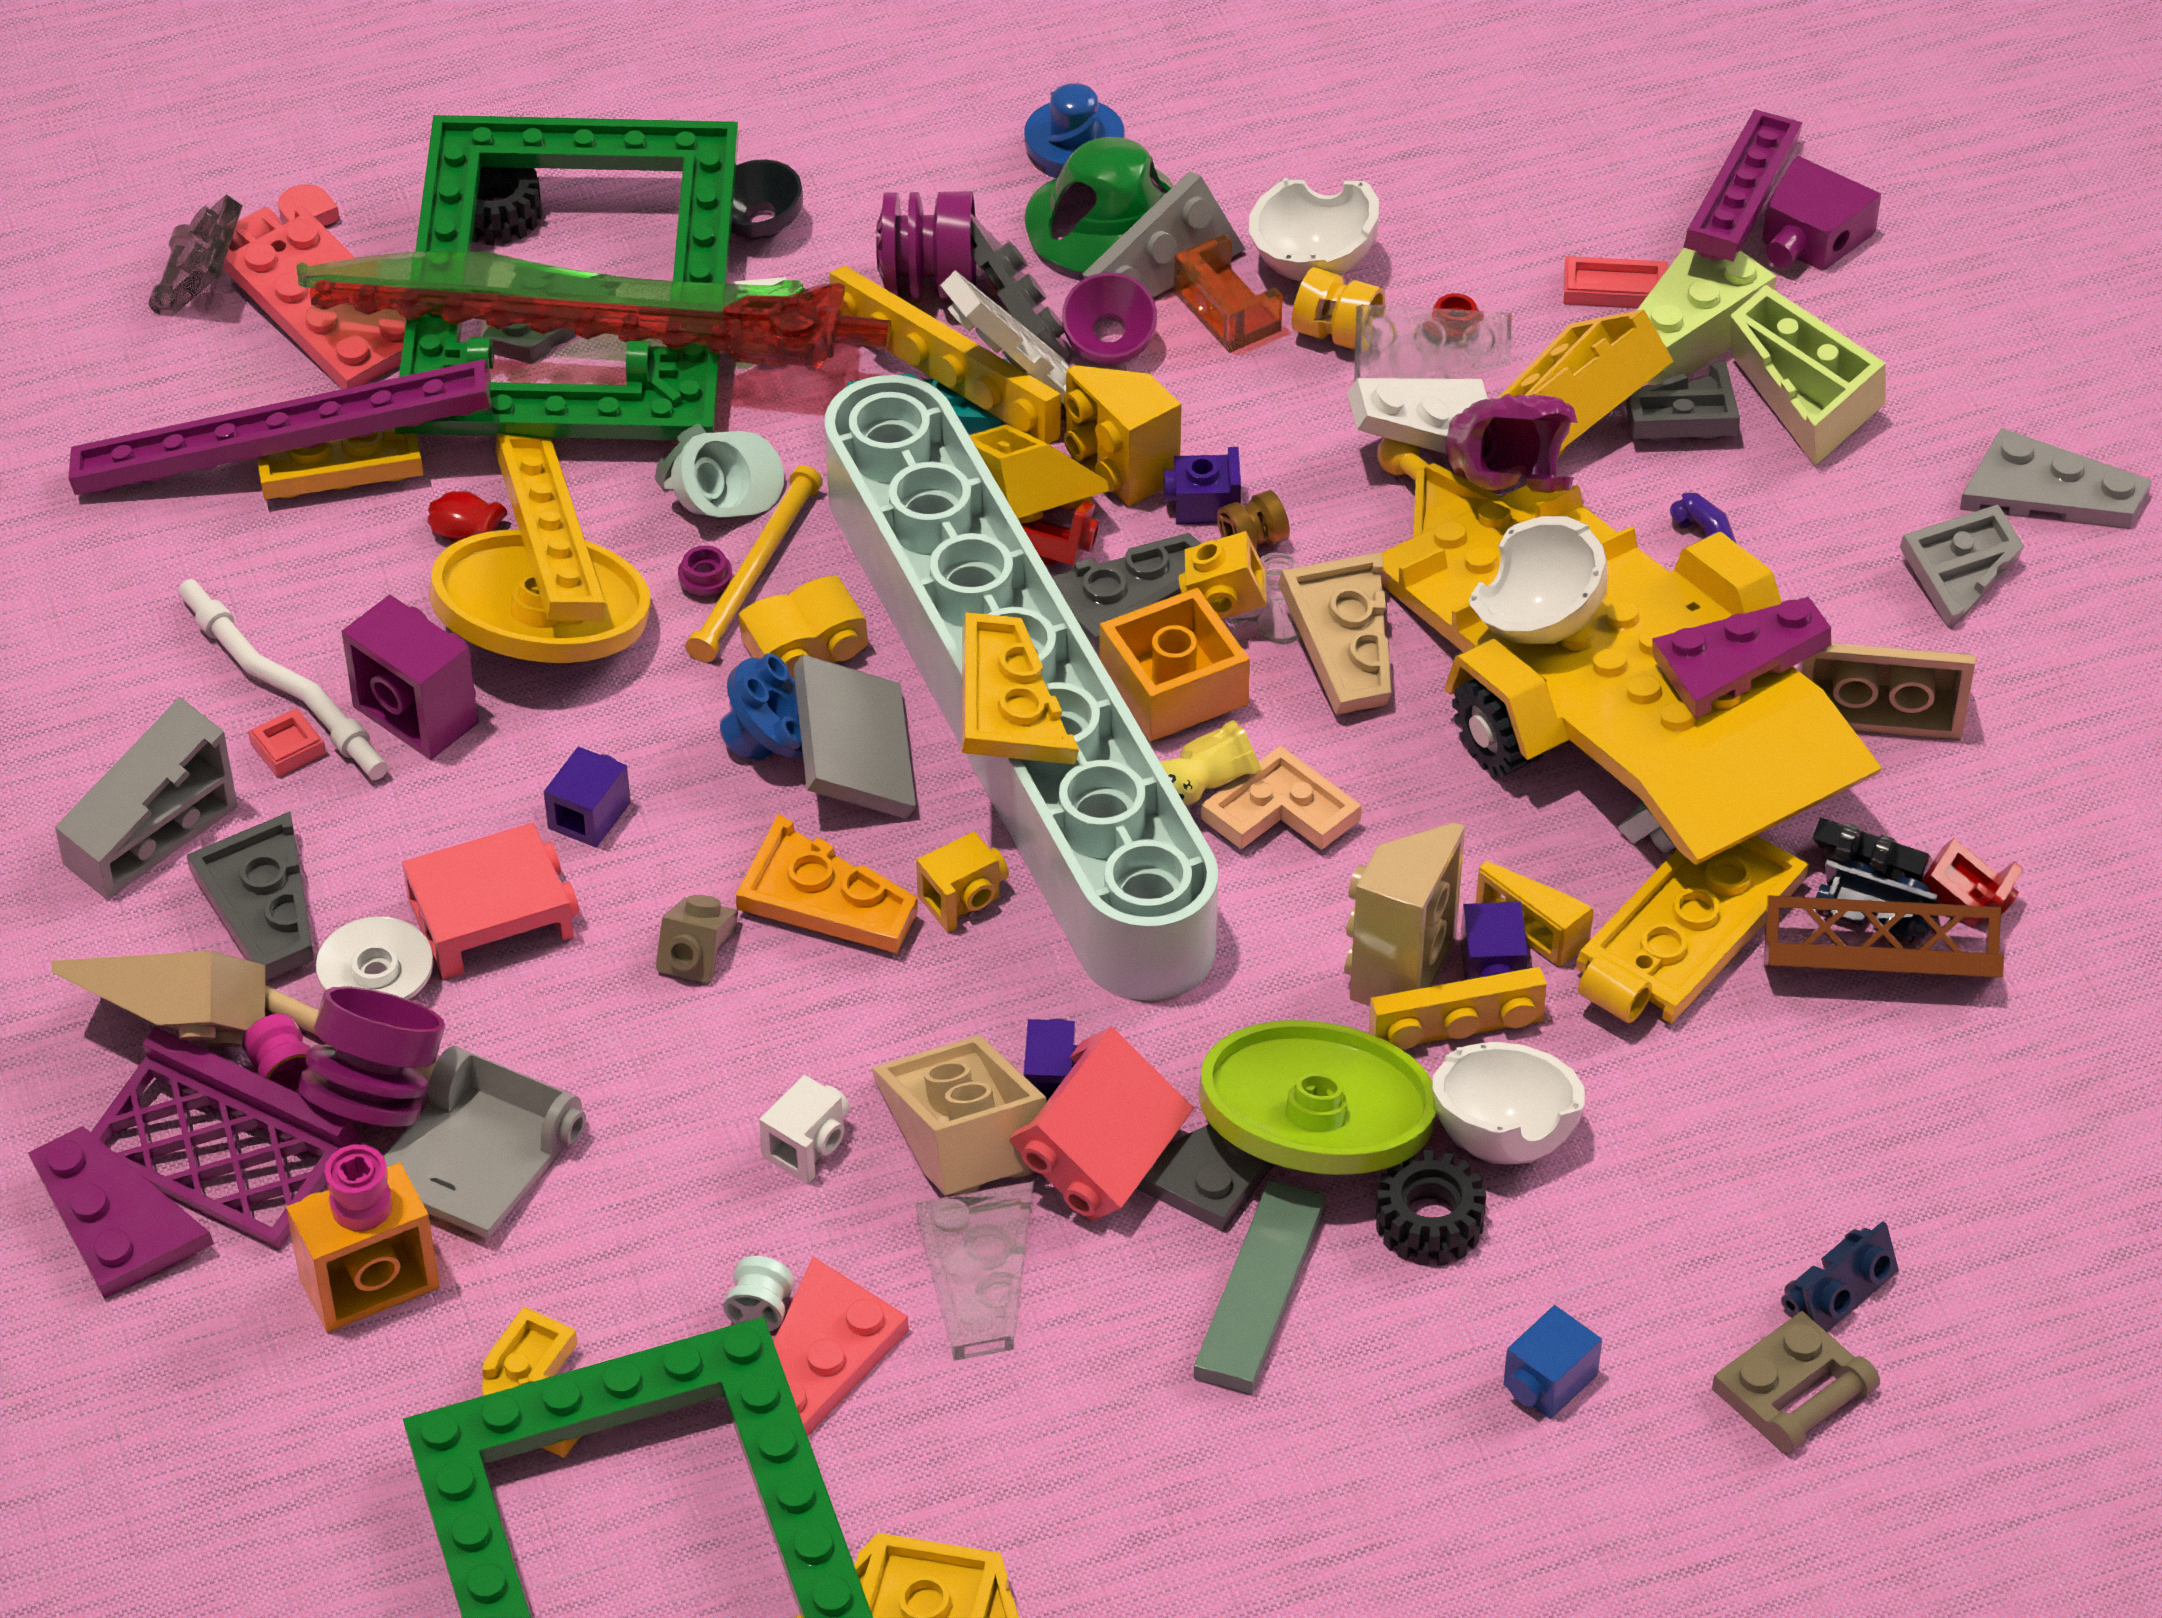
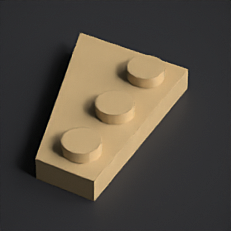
[1278,552,1391,715]

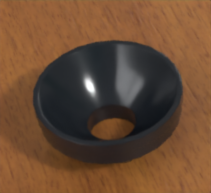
[731,159,803,239]

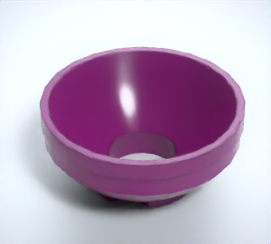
[1062,272,1157,364]

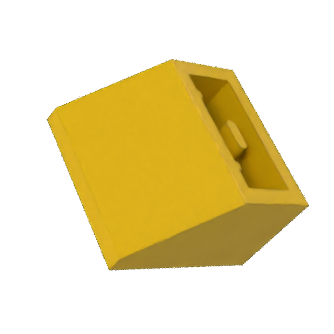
[1064,365,1182,507]
[969,424,1109,523]

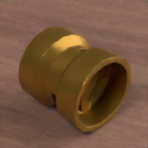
[1217,490,1290,549]

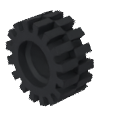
[472,167,542,245]
[1375,1150,1486,1266]

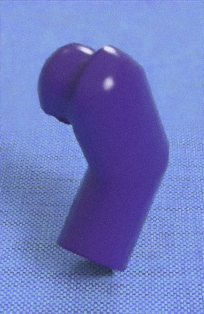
[1669,492,1737,543]

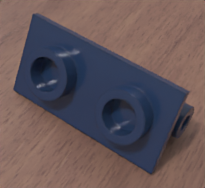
[1816,860,1938,943]
[1781,1221,1899,1332]

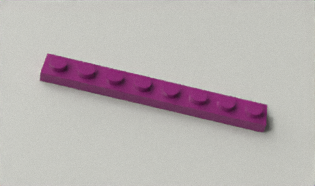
[68,359,491,495]

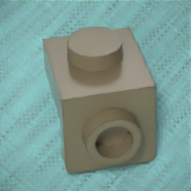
[656,895,738,983]

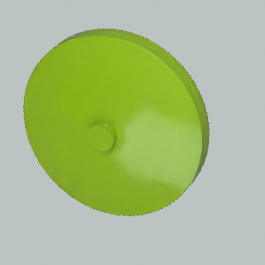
[1198,1020,1436,1175]

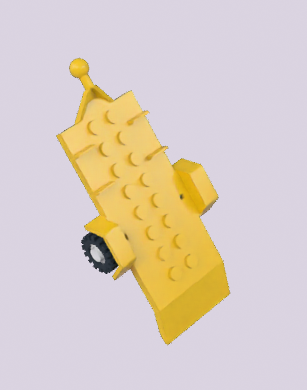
[1377,438,1882,865]

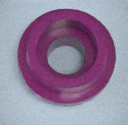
[678,545,732,596]

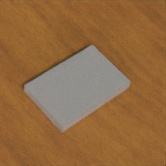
[793,654,916,819]

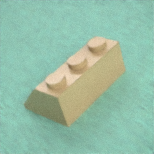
[1797,642,1975,740]
[1344,822,1465,1006]

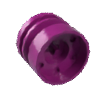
[876,191,976,300]
[298,986,445,1127]

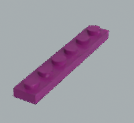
[1683,109,1803,262]

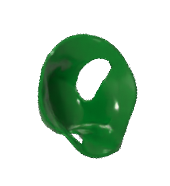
[1024,137,1174,272]

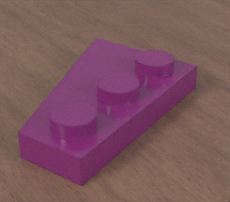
[1652,597,1831,719]
[28,1126,214,1299]

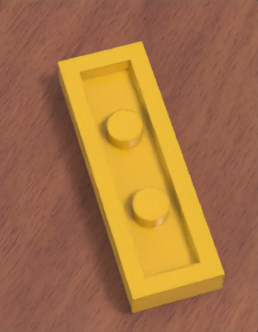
[1368,967,1547,1049]

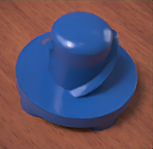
[1024,83,1125,178]
[720,653,803,761]

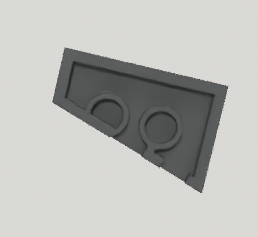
[971,214,1071,360]
[1051,533,1201,652]
[187,811,314,981]

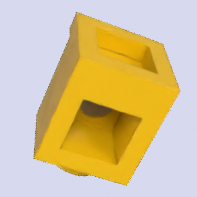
[916,831,1009,933]

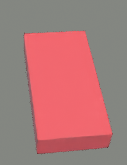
[1563,256,1668,308]

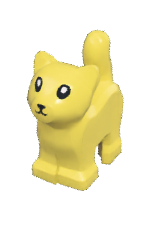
[1160,720,1262,806]

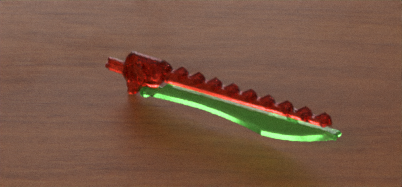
[296,251,891,371]

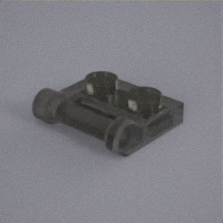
[149,194,243,316]

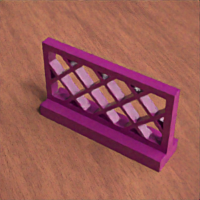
[91,1026,361,1250]

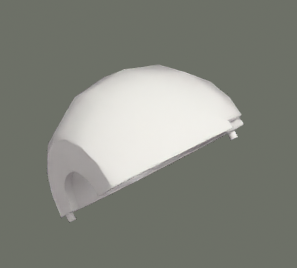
[1249,178,1379,282]
[1469,516,1608,644]
[1432,1042,1585,1164]

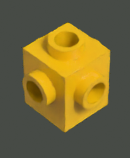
[1179,531,1267,619]

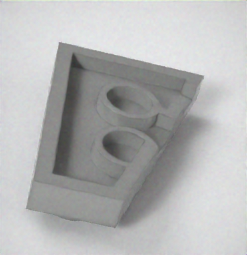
[1960,428,2152,529]

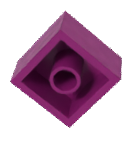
[341,594,478,760]

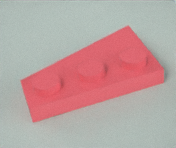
[773,1257,909,1436]

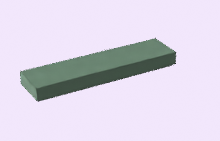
[1194,1179,1326,1394]

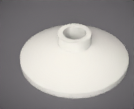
[316,917,433,1000]

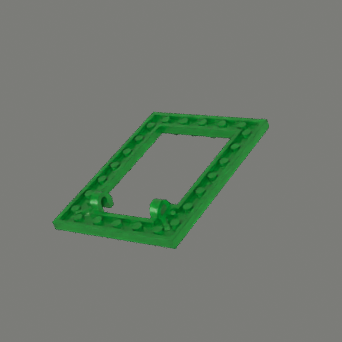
[394,115,739,440]
[403,1316,873,1618]

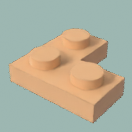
[1201,745,1362,850]

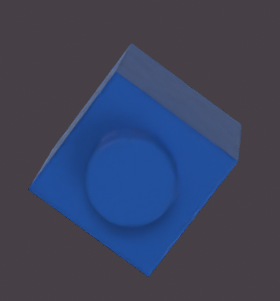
[1503,1304,1602,1419]

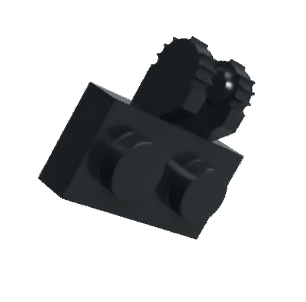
[1812,817,1933,881]

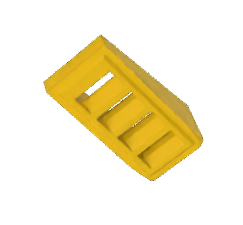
[1475,861,1594,967]

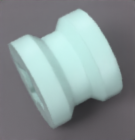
[723,1256,794,1331]

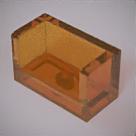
[1174,234,1283,353]

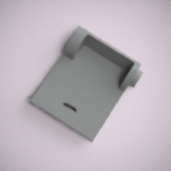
[383,1046,586,1239]

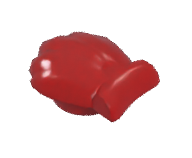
[427,491,507,542]

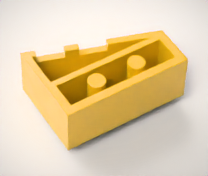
[1498,309,1674,457]

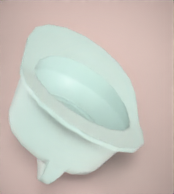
[664,431,784,518]

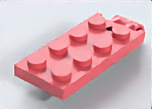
[218,206,408,389]

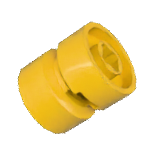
[1292,267,1385,352]

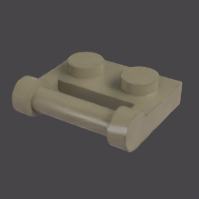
[1712,1311,1880,1453]

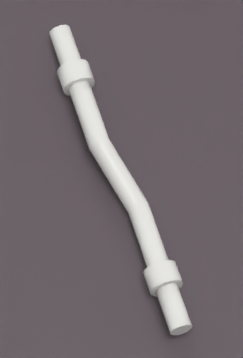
[178,579,389,780]

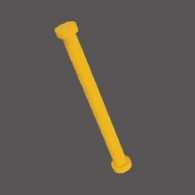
[685,465,823,662]

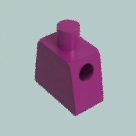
[1762,156,1882,269]

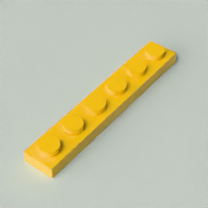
[829,265,1061,444]
[495,433,605,624]

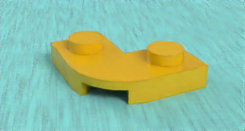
[482,1306,580,1458]

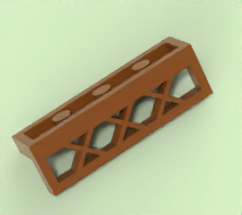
[1764,895,2004,977]

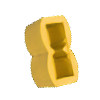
[739,576,868,679]

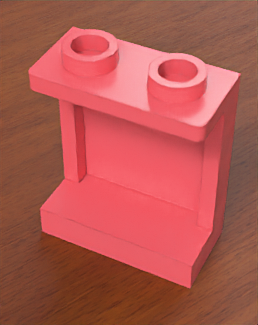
[402,822,579,980]
[1009,1026,1194,1221]

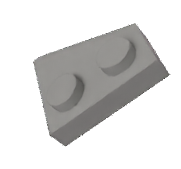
[1900,504,2024,628]

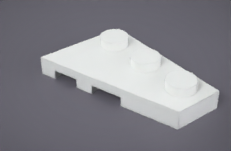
[1347,378,1488,454]

